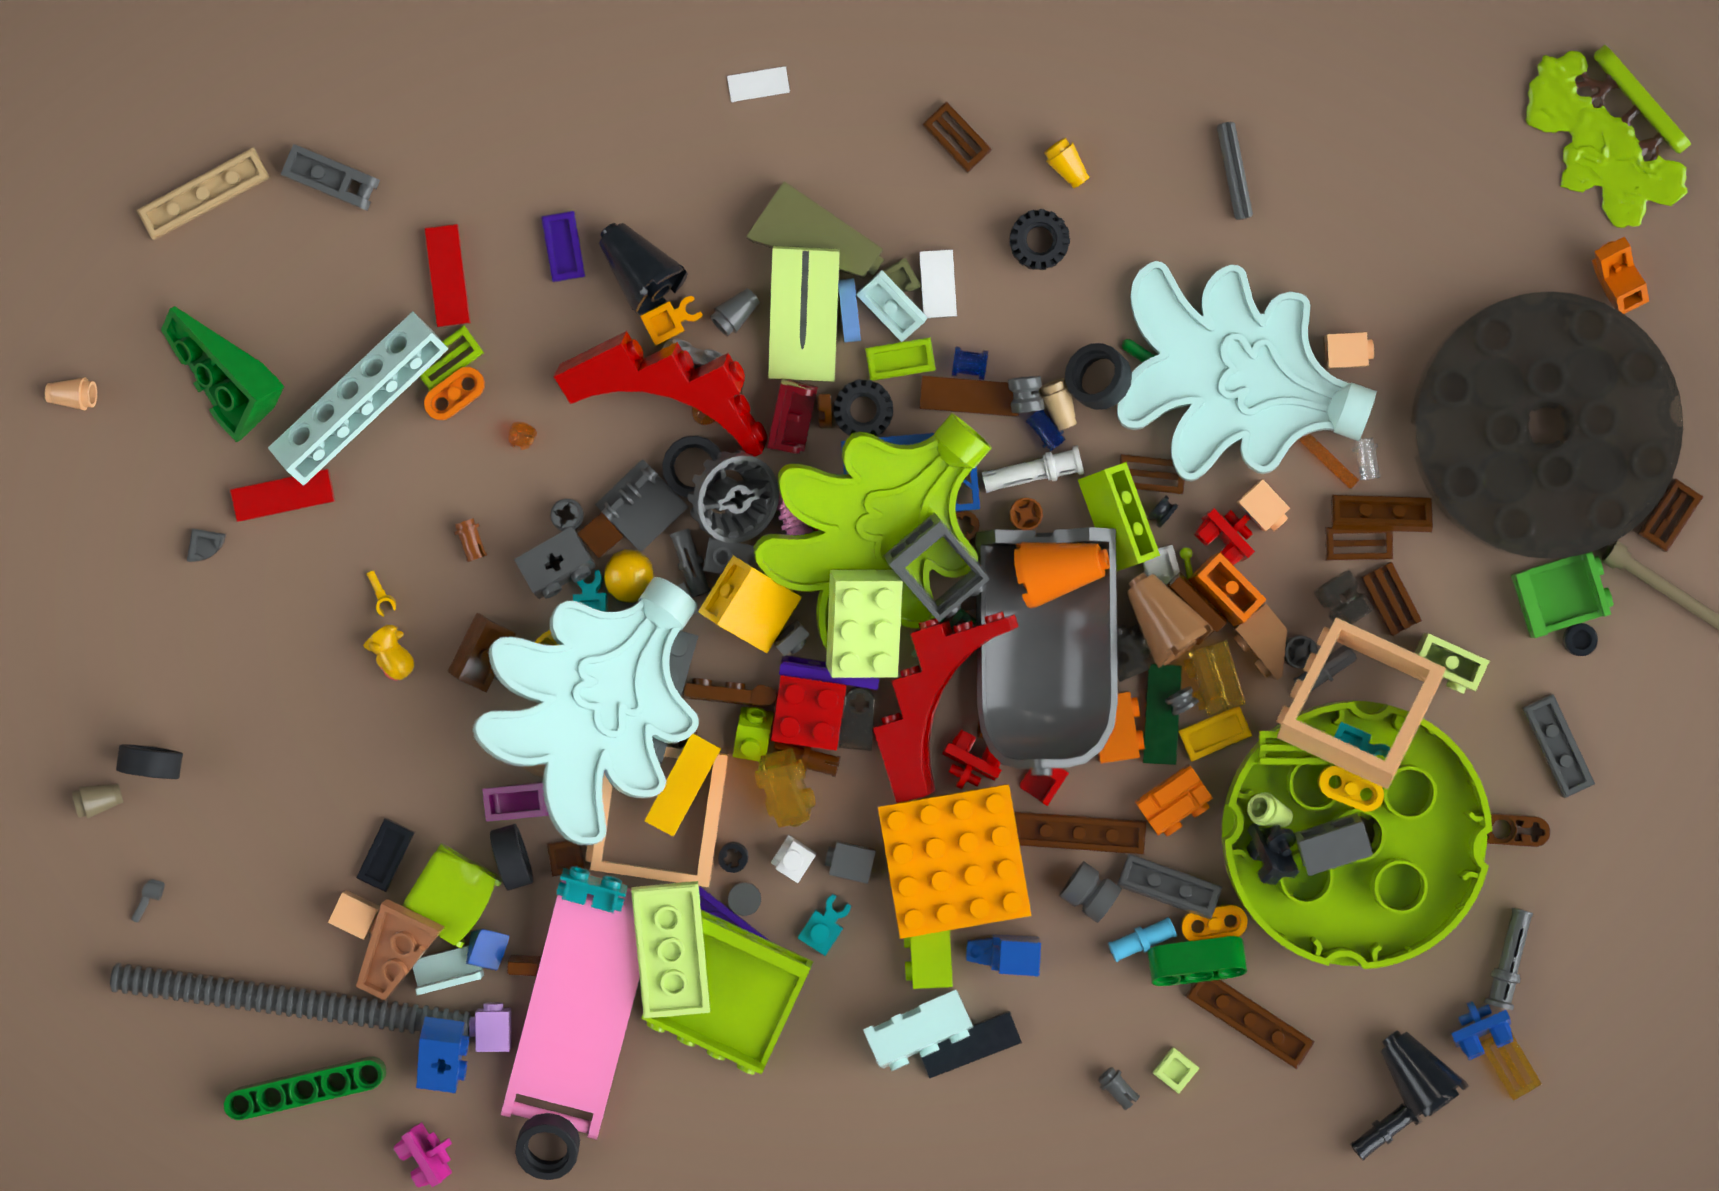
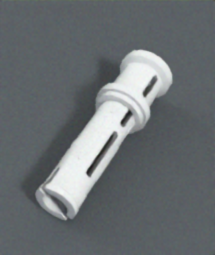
[982,445,1084,493]

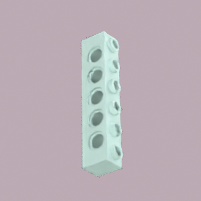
[268,311,448,486]

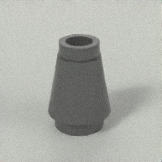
[710,288,760,336]

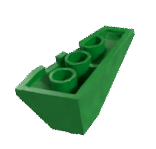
[161,306,285,442]

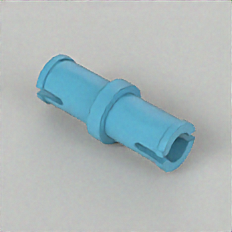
[1108,917,1177,962]

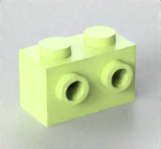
[1415,633,1489,694]

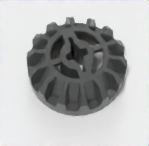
[688,450,779,543]

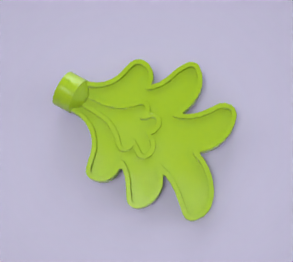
[754,413,992,651]

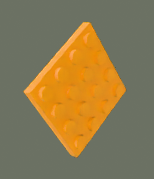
[877,784,1032,939]

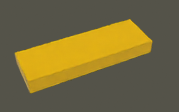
[644,733,722,837]

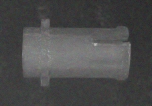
[1352,438,1381,481]

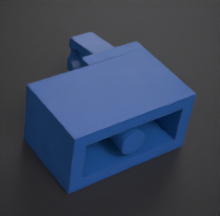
[966,934,1041,976]

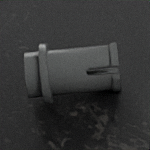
[1098,1067,1140,1110]

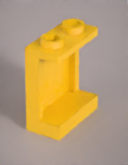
[698,555,802,653]

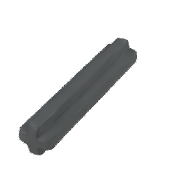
[1217,122,1253,220]

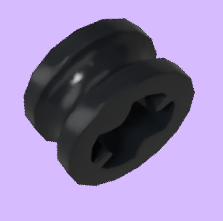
[1147,495,1178,528]
[718,842,749,873]

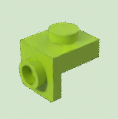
[733,707,774,763]

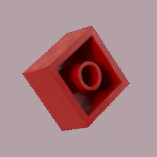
[771,675,847,751]

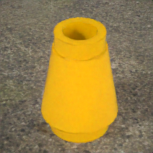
[1044,137,1089,189]

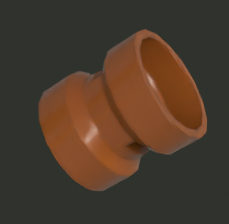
[1009,497,1043,530]

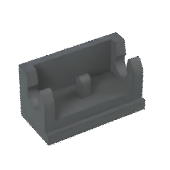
[1294,813,1373,876]

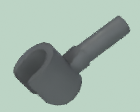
[131,879,165,923]

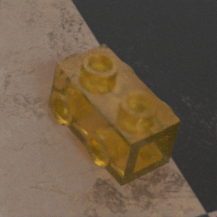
[755,748,816,828]

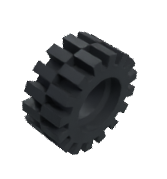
[1009,209,1070,270]
[834,379,893,437]

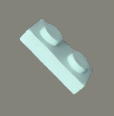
[856,270,928,342]

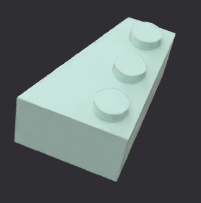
[863,990,973,1071]

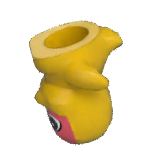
[363,624,414,681]

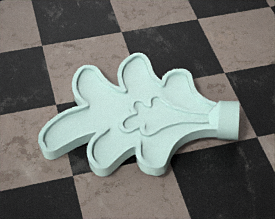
[1117,261,1377,482]
[473,577,699,845]

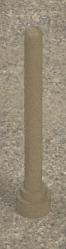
[1601,540,1719,630]

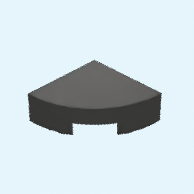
[187,529,226,562]

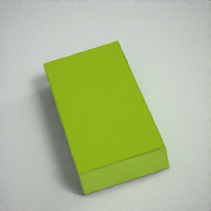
[865,337,936,381]

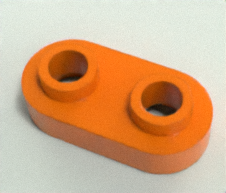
[424,367,485,420]

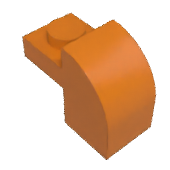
[1592,236,1649,316]

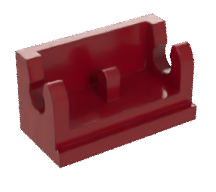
[767,379,818,454]

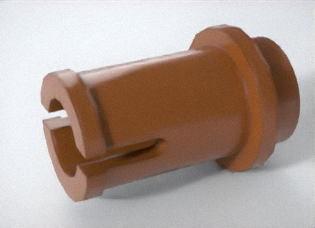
[454,518,487,562]

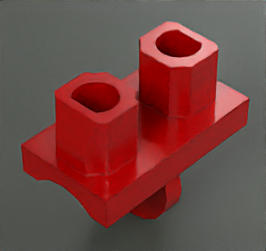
[1194,508,1255,565]
[942,730,1002,790]

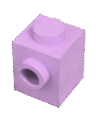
[469,1002,512,1052]

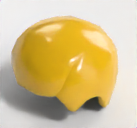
[604,549,654,603]

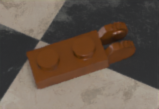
[684,678,777,707]

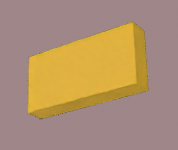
[1178,705,1252,762]

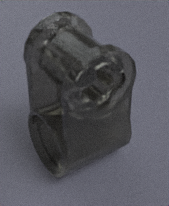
[838,686,874,751]

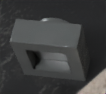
[774,619,810,656]

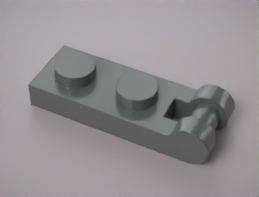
[281,144,380,211]

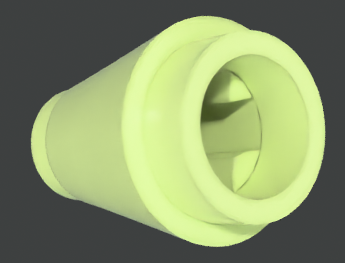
[1248,793,1293,827]

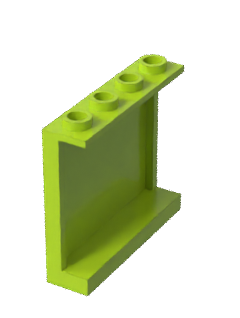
[641,909,814,1075]

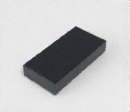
[356,818,415,892]

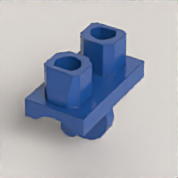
[1451,1001,1513,1060]

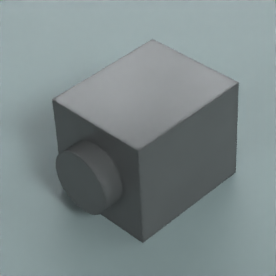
[824,840,876,884]

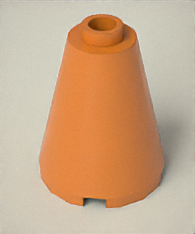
[1014,542,1110,609]

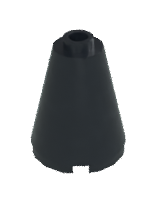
[599,223,688,315]
[1381,1030,1469,1126]

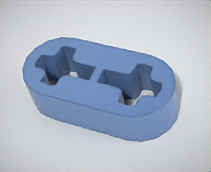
[838,278,861,343]

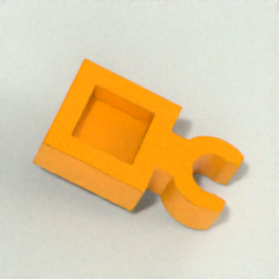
[640,296,703,346]

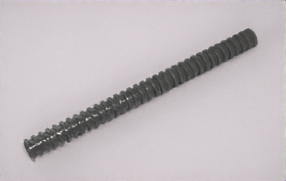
[110,963,471,1036]

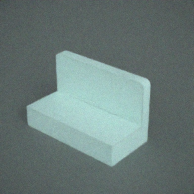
[413,945,484,995]

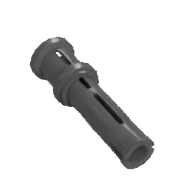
[1484,908,1533,1010]

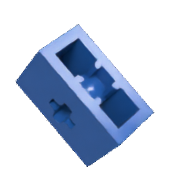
[416,1017,469,1093]

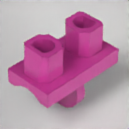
[394,1122,452,1188]

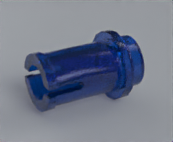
[1026,410,1066,452]

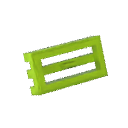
[419,326,485,390]
[1259,731,1327,765]

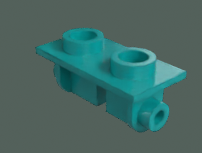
[556,867,628,913]

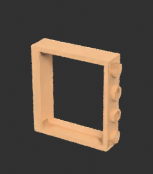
[1276,618,1446,789]
[585,745,729,887]

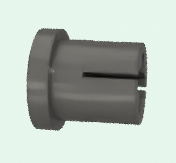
[550,499,584,531]

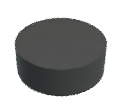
[728,882,761,916]

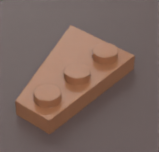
[356,899,445,1001]

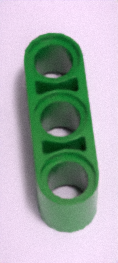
[1148,936,1247,986]

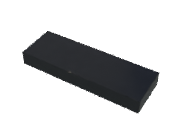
[920,1011,1022,1079]

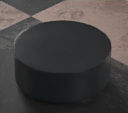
[1563,623,1598,656]

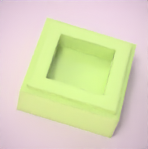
[1153,1047,1199,1094]

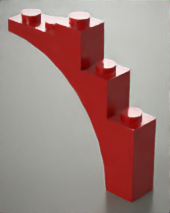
[553,331,767,457]
[873,611,1019,803]

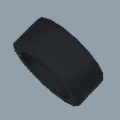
[1065,343,1132,410]
[662,436,726,497]
[116,744,183,779]
[490,824,533,891]
[515,1113,580,1180]

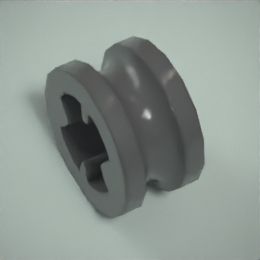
[1165,687,1199,716]

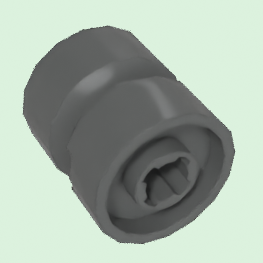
[1059,861,1122,923]

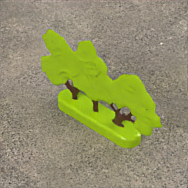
[1526,44,1691,228]

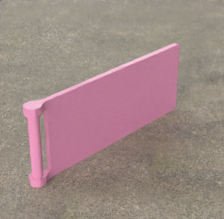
[501,880,640,1140]

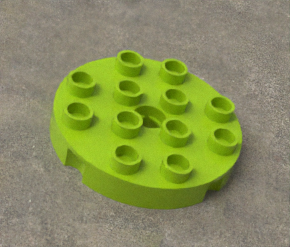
[1221,700,1493,969]

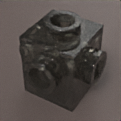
[1117,624,1154,682]

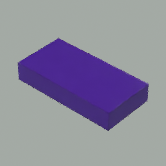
[541,211,586,283]

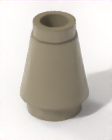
[72,784,123,819]

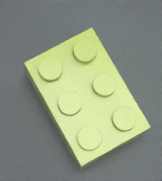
[826,570,902,678]

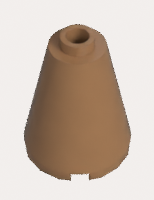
[1127,572,1213,668]

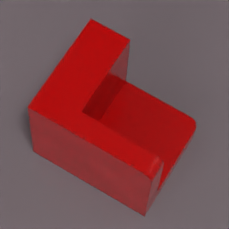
[1019,768,1069,806]

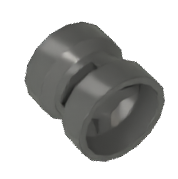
[1008,376,1044,413]
[1284,635,1318,669]

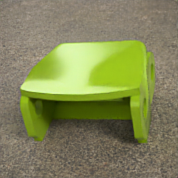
[402,843,503,948]

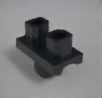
[1246,823,1300,885]

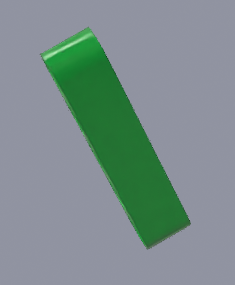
[224,1056,386,1120]

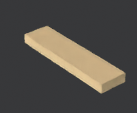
[137,148,270,240]

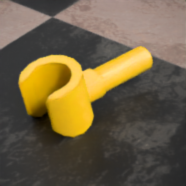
[367,570,396,617]

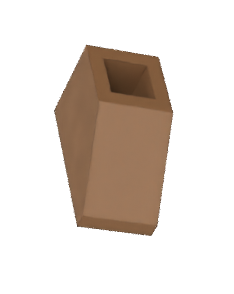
[1233,603,1287,680]

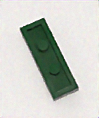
[1142,664,1182,765]

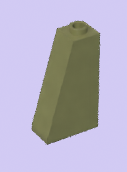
[746,181,885,278]

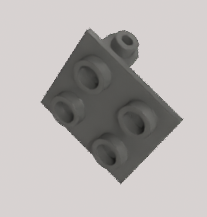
[595,459,688,552]

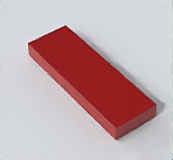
[425,224,471,328]
[230,469,336,522]

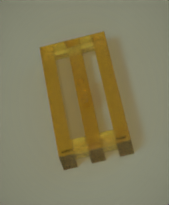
[1480,1033,1542,1101]

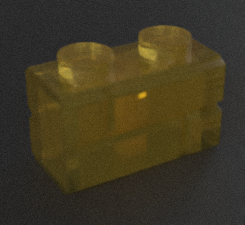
[1183,640,1246,716]

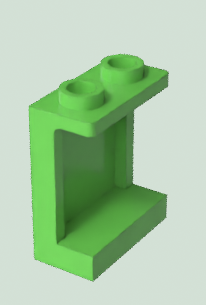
[1511,551,1614,638]

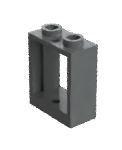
[884,512,990,622]

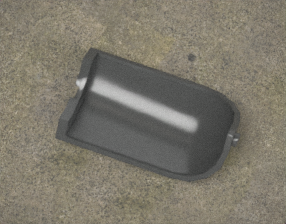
[976,527,1118,776]

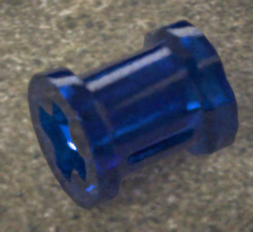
[951,346,988,380]

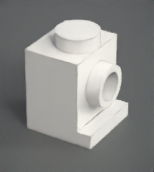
[771,835,816,883]

